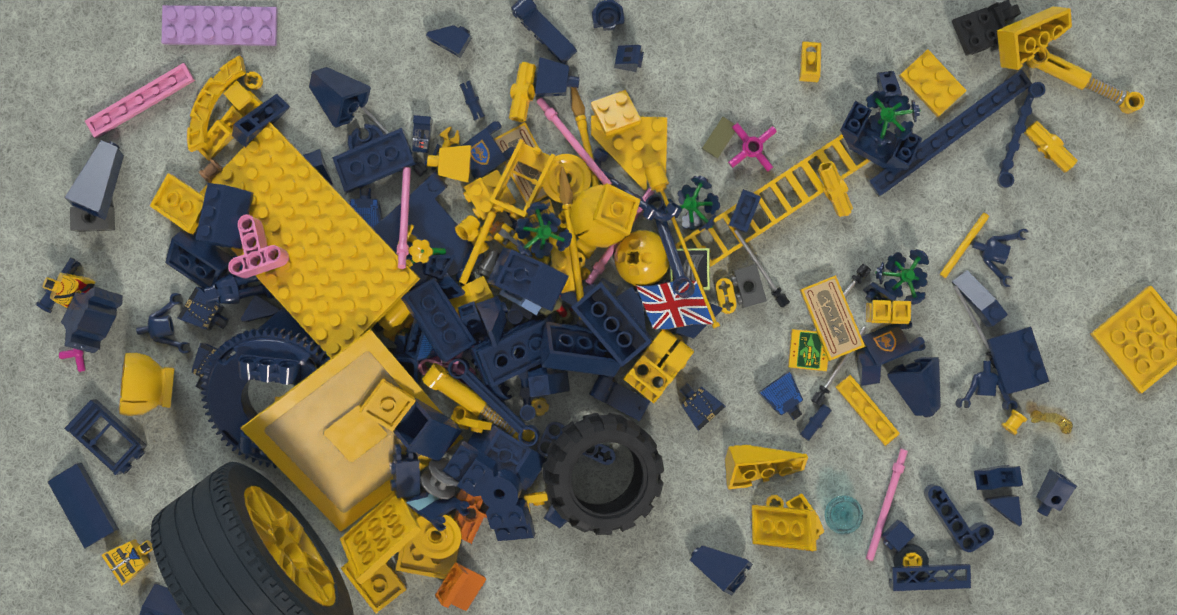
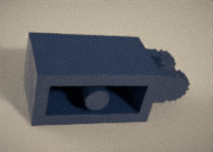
[390,444,420,498]

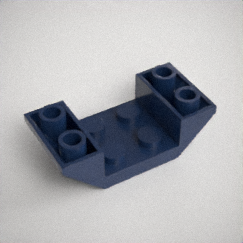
[840,101,922,168]
[487,248,569,312]
[467,419,547,492]

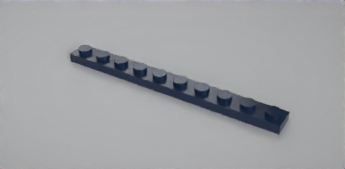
[868,69,1033,197]

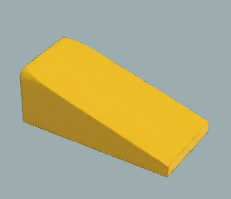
[799,41,821,82]

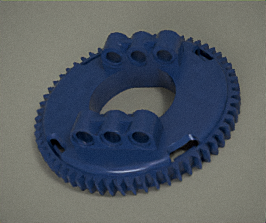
[201,327,331,469]

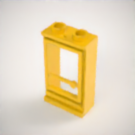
[489,139,556,220]

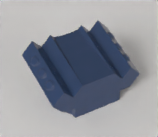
[60,286,123,353]

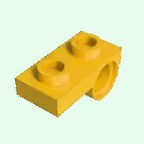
[451,405,492,433]

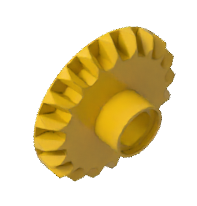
[542,154,591,204]
[412,514,462,559]

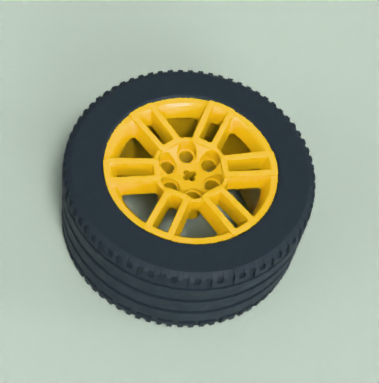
[150,461,354,615]

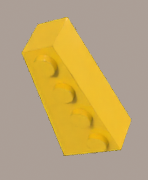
[997,6,1072,70]

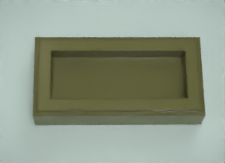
[702,117,735,159]

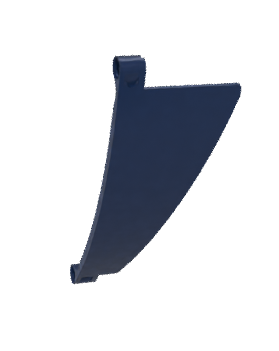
[256,172,484,339]

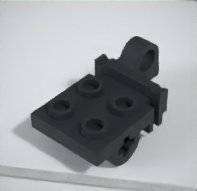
[951,0,1021,56]

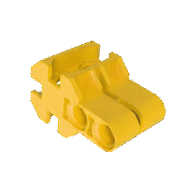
[623,329,694,403]

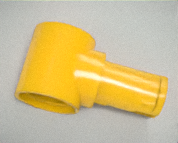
[455,215,489,254]

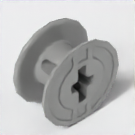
[421,458,459,499]

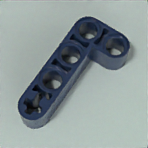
[511,0,577,64]
[537,421,615,465]
[924,484,994,552]

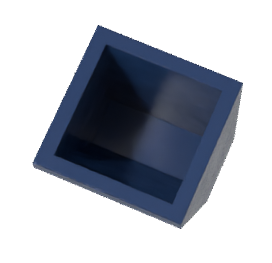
[393,397,462,461]

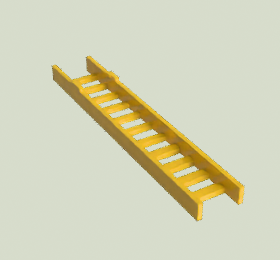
[675,134,870,267]

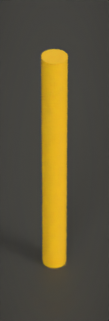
[459,211,496,285]
[939,213,989,279]

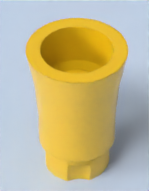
[378,290,410,331]

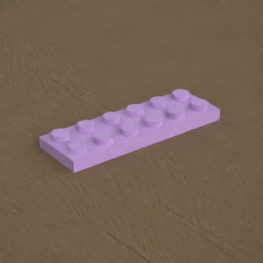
[161,5,278,46]

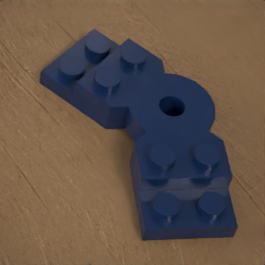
[443,441,536,541]

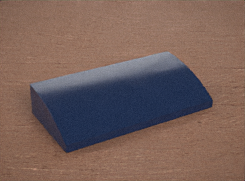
[48,463,119,549]

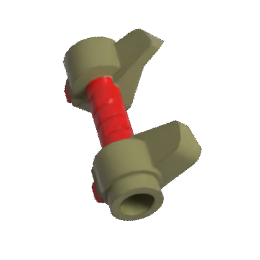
[540,296,574,324]

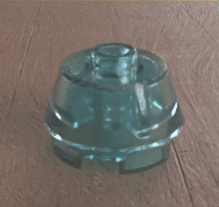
[824,495,863,534]

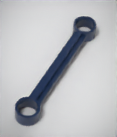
[646,195,695,298]
[448,357,540,447]

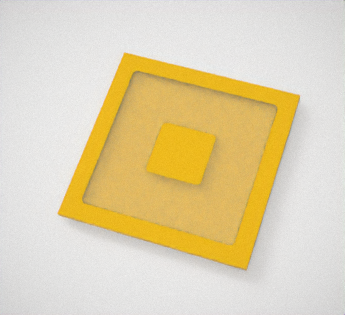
[241,329,463,532]

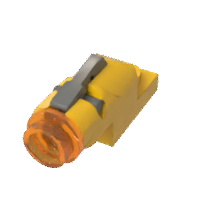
[489,220,551,265]

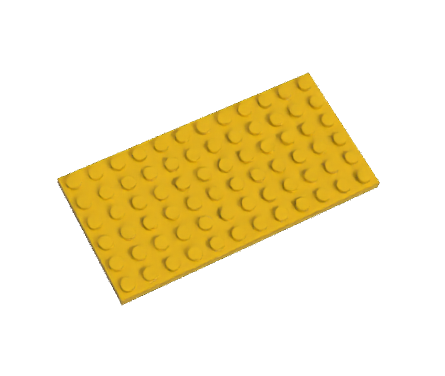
[200,122,420,358]

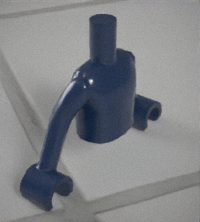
[972,229,1028,287]
[136,293,191,353]
[955,361,1018,410]

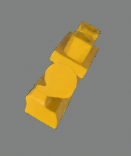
[866,300,911,324]

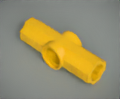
[509,62,536,122]
[1024,121,1078,173]
[817,161,853,217]

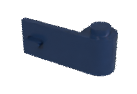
[589,375,651,421]

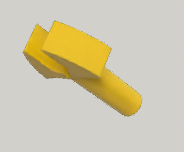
[438,127,460,156]

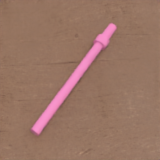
[537,98,612,185]
[396,167,411,269]
[585,188,655,285]
[866,449,908,561]

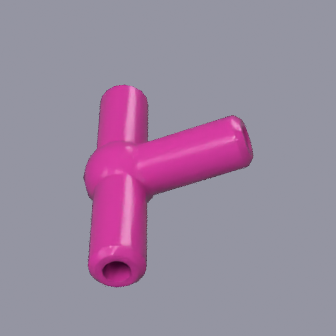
[59,348,86,372]

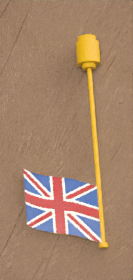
[636,162,720,329]

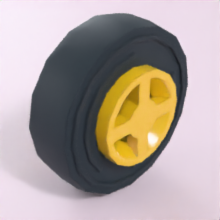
[893,544,929,578]

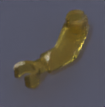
[1030,410,1073,434]

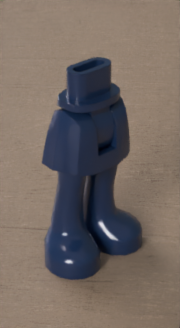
[204,274,275,304]

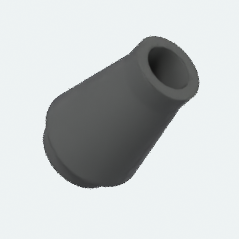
[477,250,500,279]

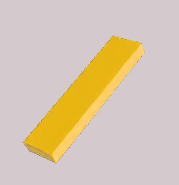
[835,375,900,446]

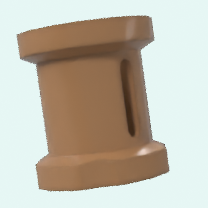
[198,159,223,183]

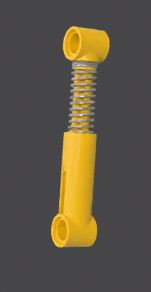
[1025,48,1145,114]
[422,363,535,442]

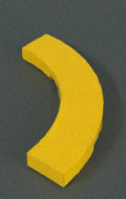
[187,55,246,152]

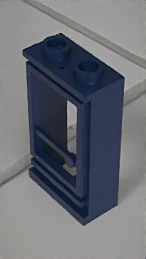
[64,399,147,475]

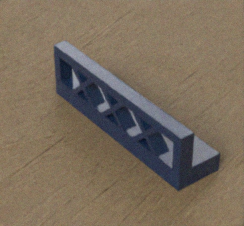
[889,564,971,591]

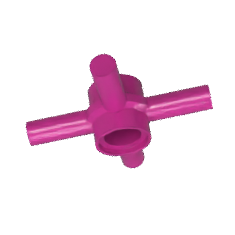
[728,122,777,172]

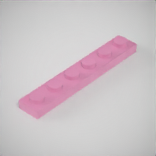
[85,63,195,138]

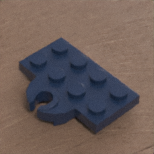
[332,124,416,193]

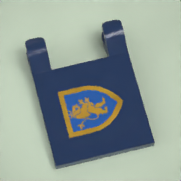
[461,121,515,180]
[862,319,926,367]

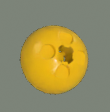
[614,230,669,286]

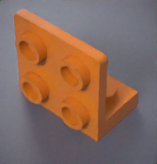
[435,562,486,611]

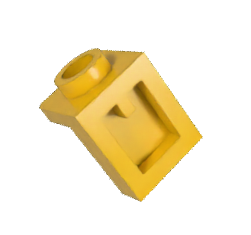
[524,491,548,514]

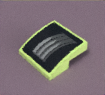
[670,248,710,290]

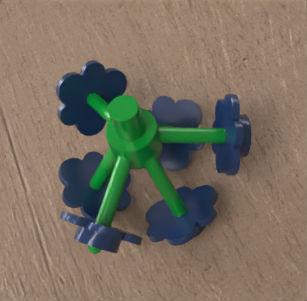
[866,90,921,145]
[664,176,720,231]
[515,202,572,259]
[875,249,929,305]

